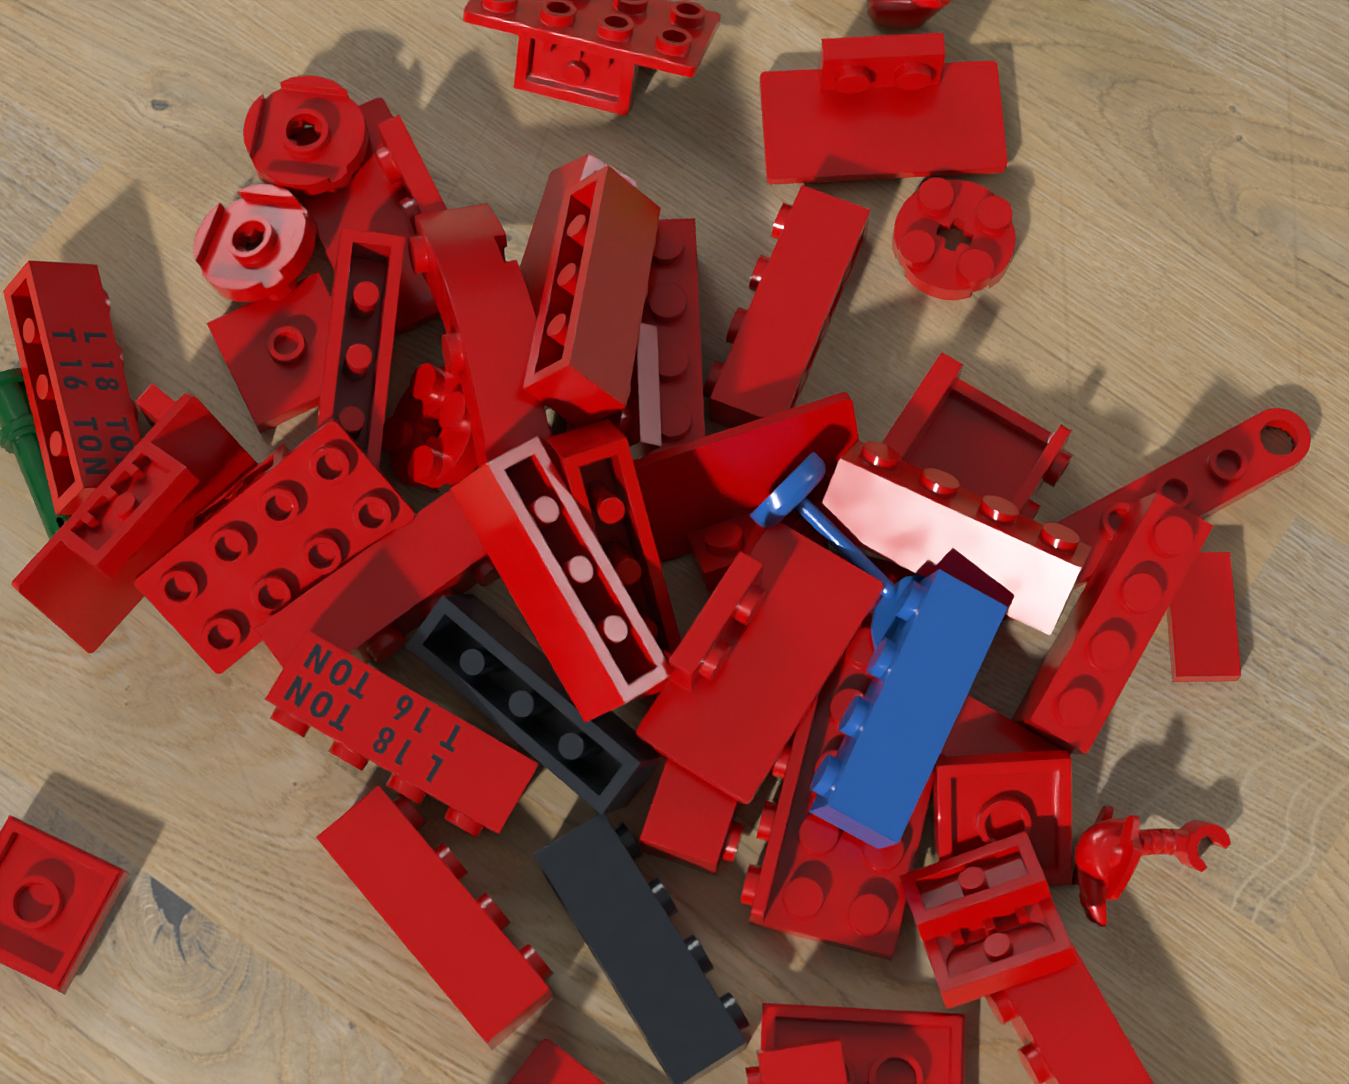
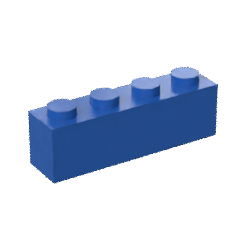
[809,569,1008,849]

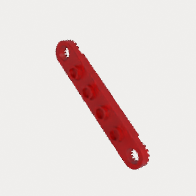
[1002,408,1311,621]

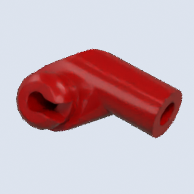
[867,0,952,29]

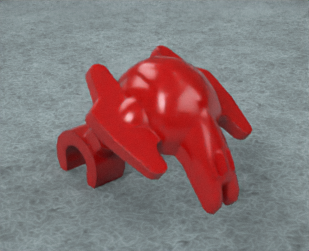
[1072,805,1231,927]

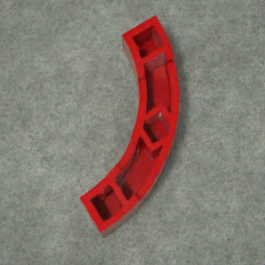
[408,203,553,469]

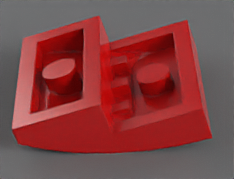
[899,831,1078,1009]

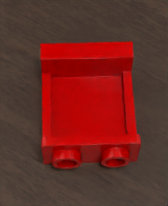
[881,352,1073,520]

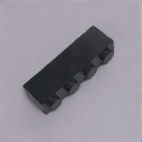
[405,593,665,815]
[534,813,750,1084]

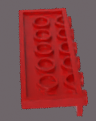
[740,545,934,961]

